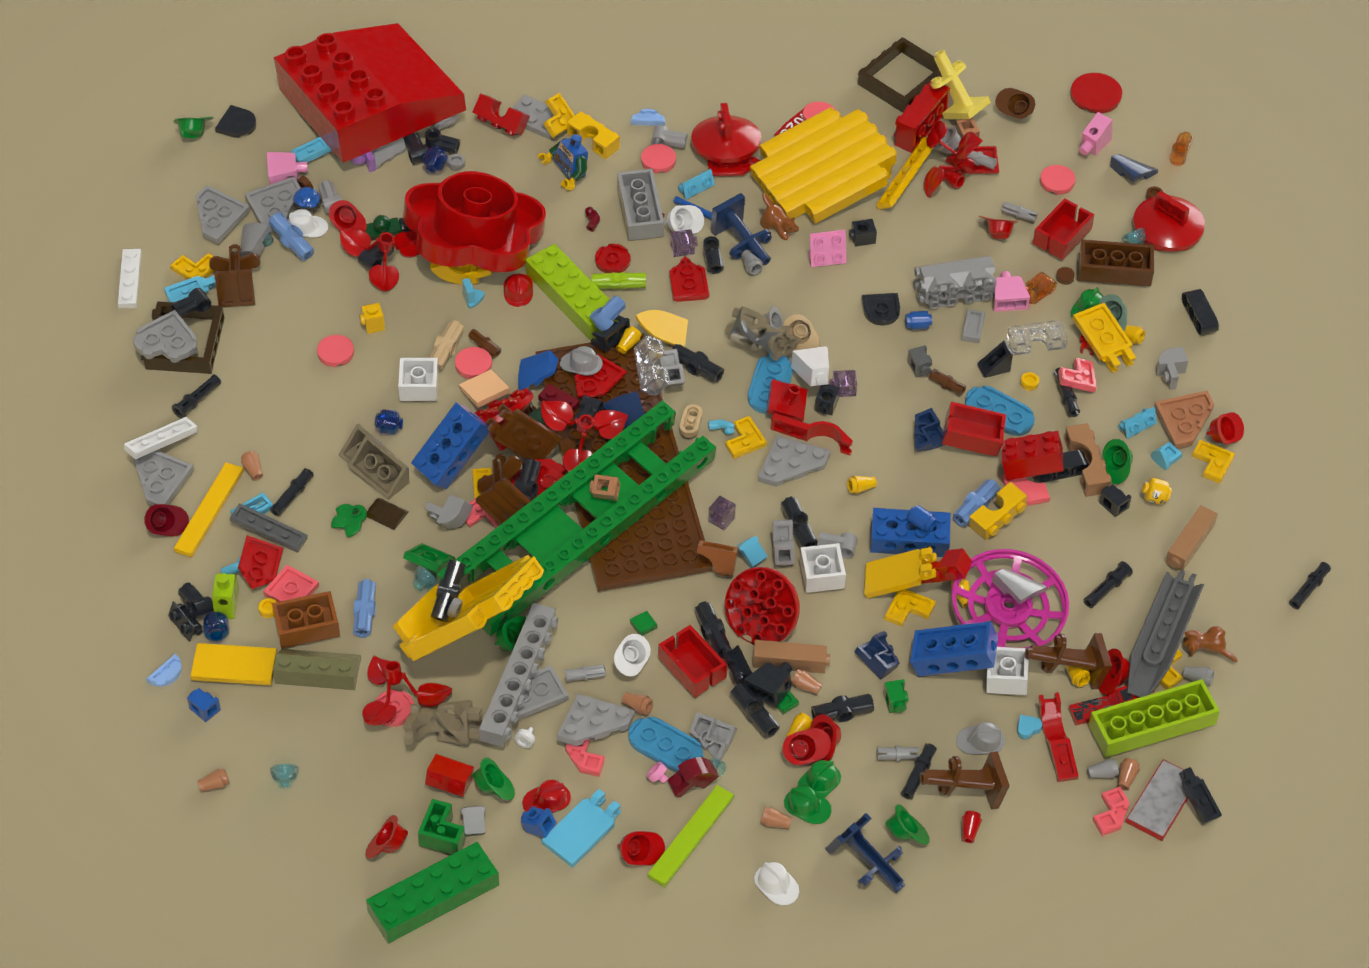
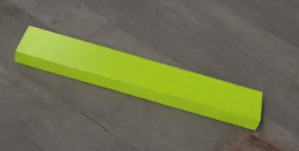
[647,785,734,888]

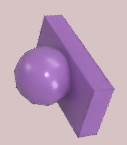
[350,151,376,172]

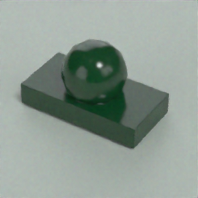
[365,215,402,241]

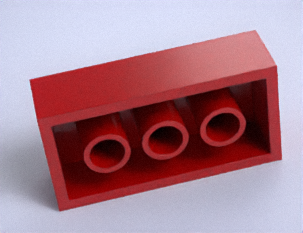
[894,81,950,153]

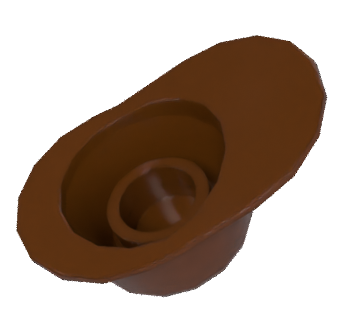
[995,88,1036,119]

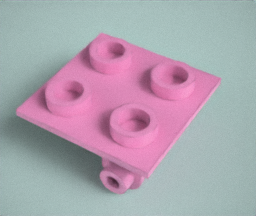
[808,230,847,267]

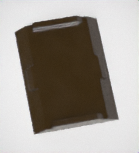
[367,498,409,530]

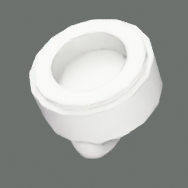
[514,727,535,748]

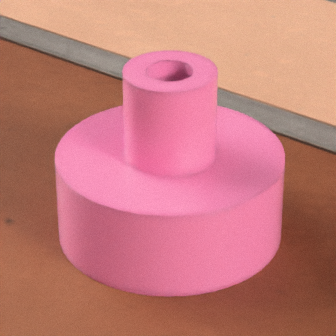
[646,762,668,783]

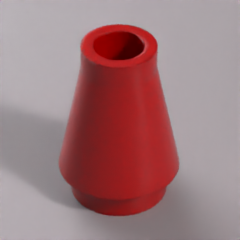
[943,169,965,188]
[962,811,982,843]

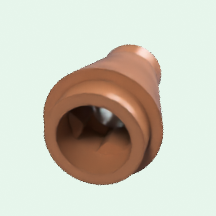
[241,451,263,480]
[791,669,823,695]
[622,692,653,715]
[1117,758,1140,791]
[197,768,230,792]
[760,806,792,829]

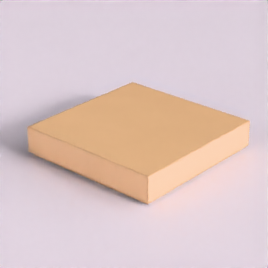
[459,369,510,408]

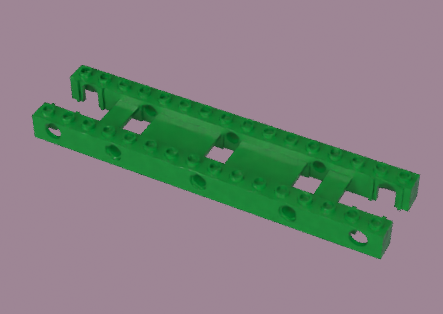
[437,400,716,637]

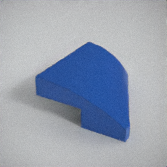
[518,350,559,391]

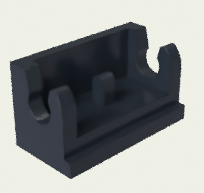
[591,315,630,352]

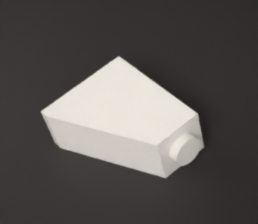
[791,346,829,387]

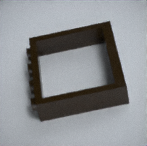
[858,37,942,113]
[141,301,225,374]

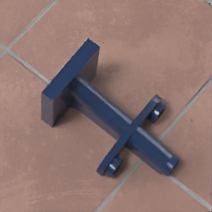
[711,193,772,265]
[825,812,905,893]

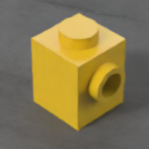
[359,303,385,334]

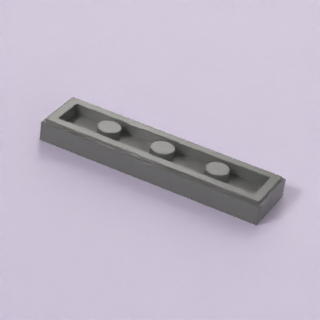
[230,503,308,553]

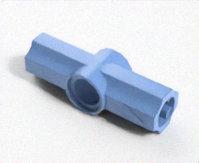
[268,212,314,261]
[953,479,1000,527]
[353,579,376,638]

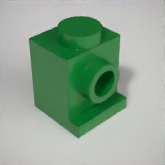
[883,679,909,713]

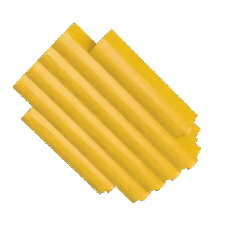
[750,107,897,224]
[392,555,544,661]

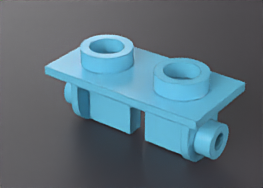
[678,169,715,200]
[1118,407,1157,439]

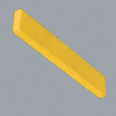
[876,137,933,210]
[174,462,244,558]

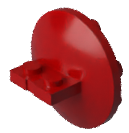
[691,103,761,165]
[1133,191,1205,252]
[474,388,534,451]
[725,567,800,645]

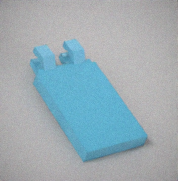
[541,789,621,868]

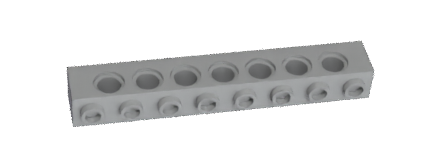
[479,603,558,747]

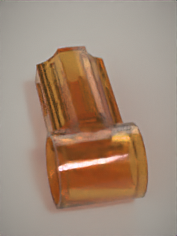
[1170,131,1194,166]

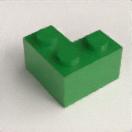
[418,799,466,855]

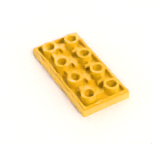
[190,643,277,685]

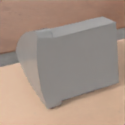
[460,805,486,835]

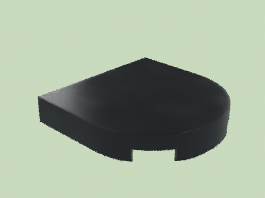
[215,105,256,138]
[861,293,900,326]

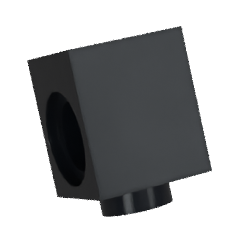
[848,218,877,247]
[815,384,840,416]

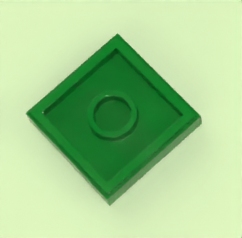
[403,543,455,573]

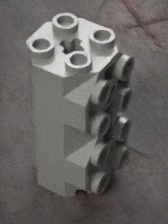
[913,255,997,309]

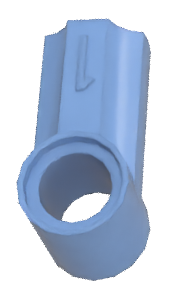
[590,295,626,332]

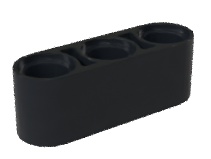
[1182,289,1219,335]
[1036,450,1089,483]

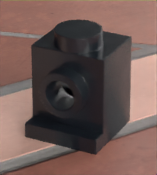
[1099,484,1132,518]

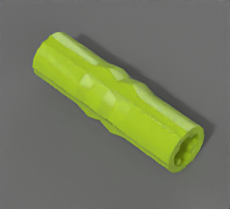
[591,272,646,290]

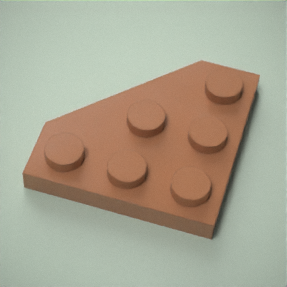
[1154,390,1214,448]

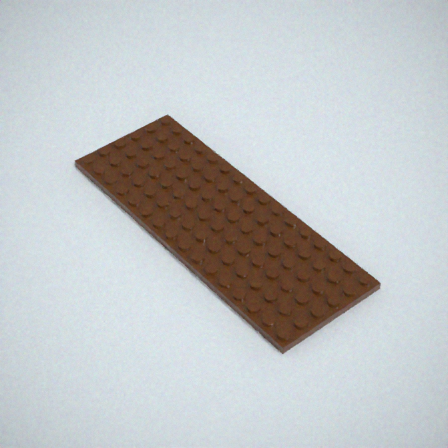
[535,333,713,592]

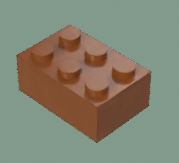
[272,591,340,649]

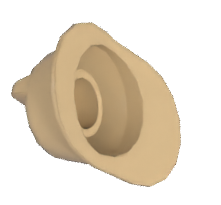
[783,314,820,350]

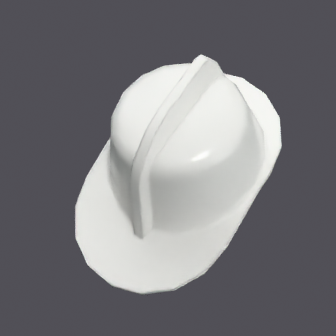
[664,205,704,234]
[288,209,328,238]
[614,634,651,676]
[754,862,800,906]

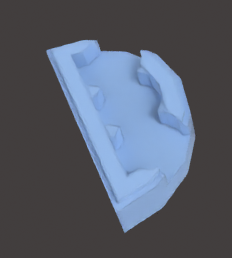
[631,109,665,126]
[146,654,182,687]

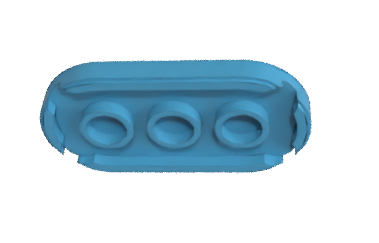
[748,354,793,414]
[965,386,1035,436]
[629,717,703,773]

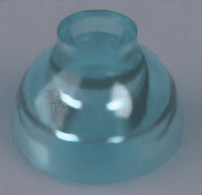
[1121,228,1146,244]
[412,565,437,591]
[270,764,299,788]

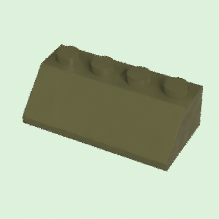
[273,649,361,690]

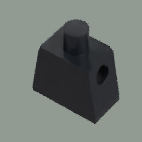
[744,662,792,708]

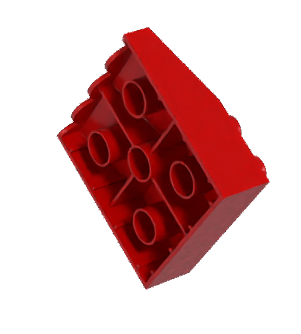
[273,23,466,163]

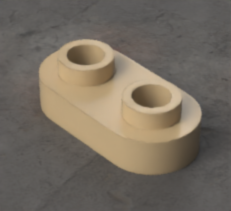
[680,404,703,438]

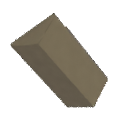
[339,424,409,499]

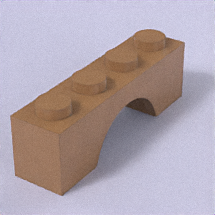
[1064,423,1111,497]

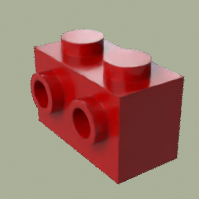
[425,754,474,797]

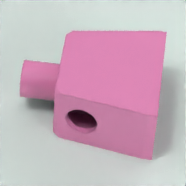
[1079,112,1113,156]
[266,152,308,185]
[993,271,1030,312]

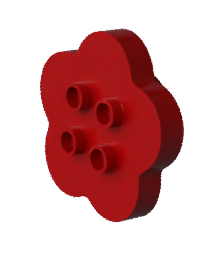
[403,171,546,272]

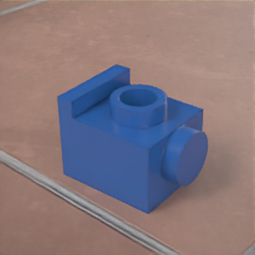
[187,688,221,722]
[521,807,557,838]

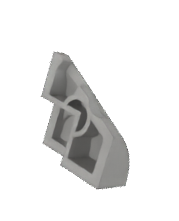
[371,138,406,169]
[241,223,271,257]
[992,569,1047,604]
[690,712,738,762]

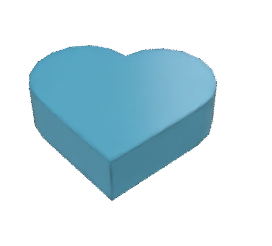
[1017,715,1042,739]

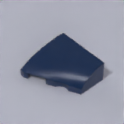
[1110,154,1158,182]
[603,391,644,429]
[915,408,945,452]
[854,631,900,679]

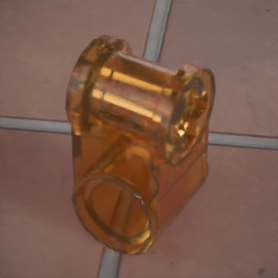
[1025,272,1057,304]

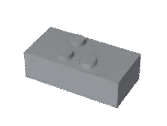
[617,169,664,241]

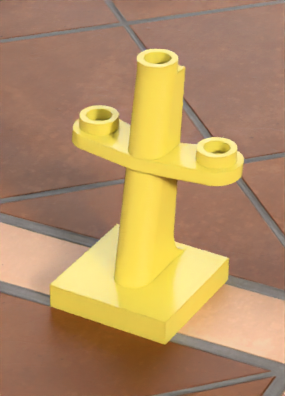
[930,50,991,119]

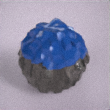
[293,187,322,214]

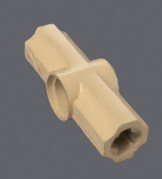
[429,320,464,370]

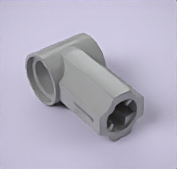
[651,125,688,148]
[318,180,341,214]
[817,532,858,559]

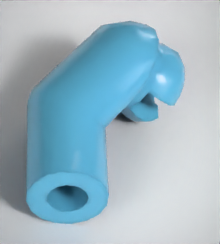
[708,419,735,435]
[221,558,240,574]

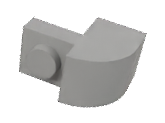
[1156,347,1188,390]
[658,349,685,387]
[424,495,473,529]
[772,520,794,565]

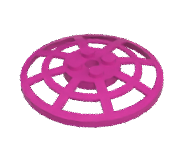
[951,549,1069,648]

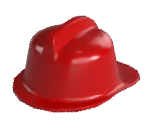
[329,200,367,232]
[978,216,1018,239]
[504,273,533,307]
[1206,412,1244,444]
[1099,648,1130,695]
[810,714,842,762]
[782,728,831,765]
[522,779,571,813]
[365,815,408,859]
[617,831,665,865]

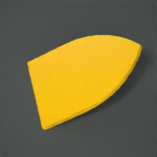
[635,310,688,347]

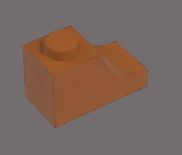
[697,540,739,576]

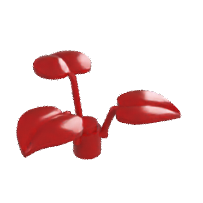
[924,121,983,198]
[340,230,419,292]
[541,401,628,472]
[362,655,452,725]

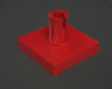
[766,379,808,422]

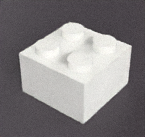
[398,358,439,401]
[800,543,846,593]
[986,647,1029,695]

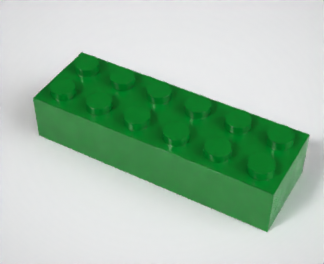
[366,841,499,944]

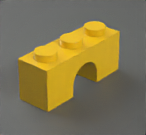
[567,111,620,160]
[969,482,1027,540]

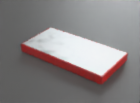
[1125,759,1200,841]

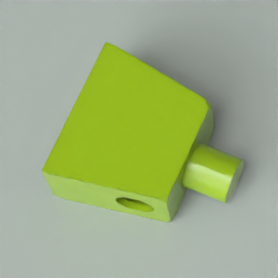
[212,573,239,619]

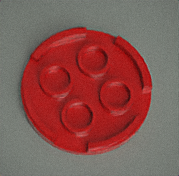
[1070,73,1123,114]

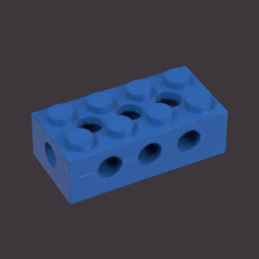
[411,402,490,489]
[870,508,951,557]
[910,621,998,676]

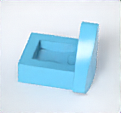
[462,278,485,308]
[1150,442,1182,470]
[736,536,768,568]

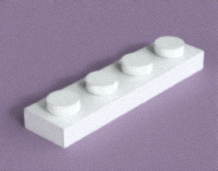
[118,249,142,309]
[124,417,198,459]

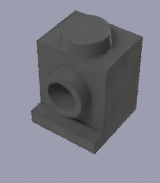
[907,345,932,378]

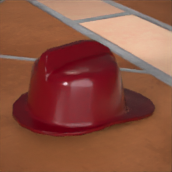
[144,504,189,536]

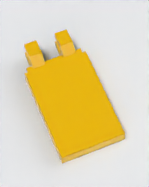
[1072,303,1136,373]
[864,547,937,598]

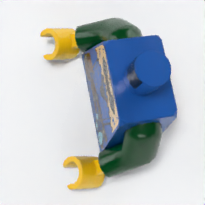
[538,134,588,191]

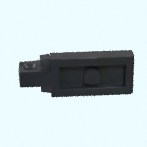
[1179,767,1222,825]

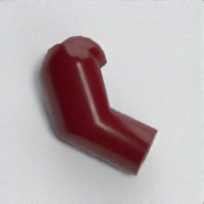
[585,206,600,232]

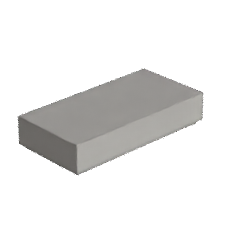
[961,309,986,344]

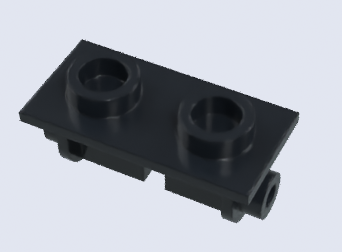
[168,601,203,642]
[722,645,752,684]

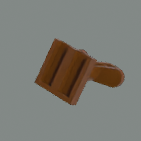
[209,244,260,307]
[476,454,531,525]
[1025,633,1112,689]
[920,751,1010,809]

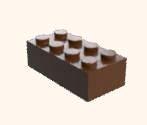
[1079,239,1154,286]

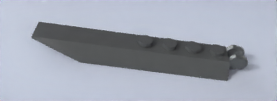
[1127,569,1204,698]

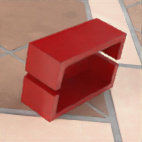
[1033,198,1095,260]
[942,402,1006,457]
[1002,431,1064,481]
[658,625,727,698]

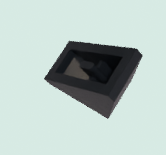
[977,340,1013,378]

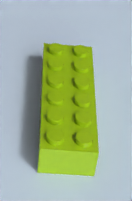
[525,243,619,340]
[1088,679,1220,758]

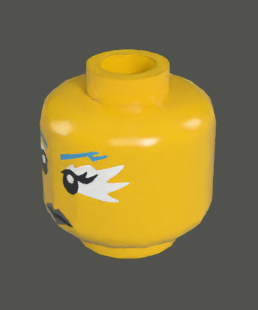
[1141,477,1172,505]

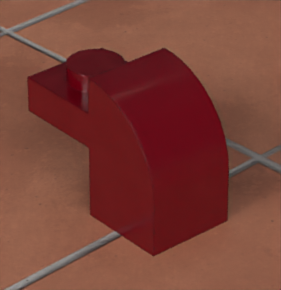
[668,757,719,797]

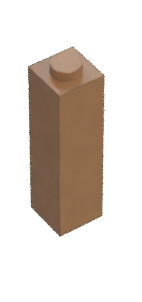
[1165,505,1218,570]
[753,640,830,674]

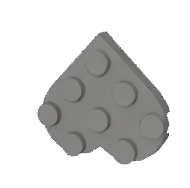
[133,310,197,363]

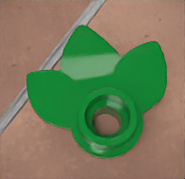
[331,504,367,538]

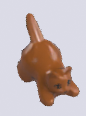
[760,192,799,240]
[1183,626,1238,663]

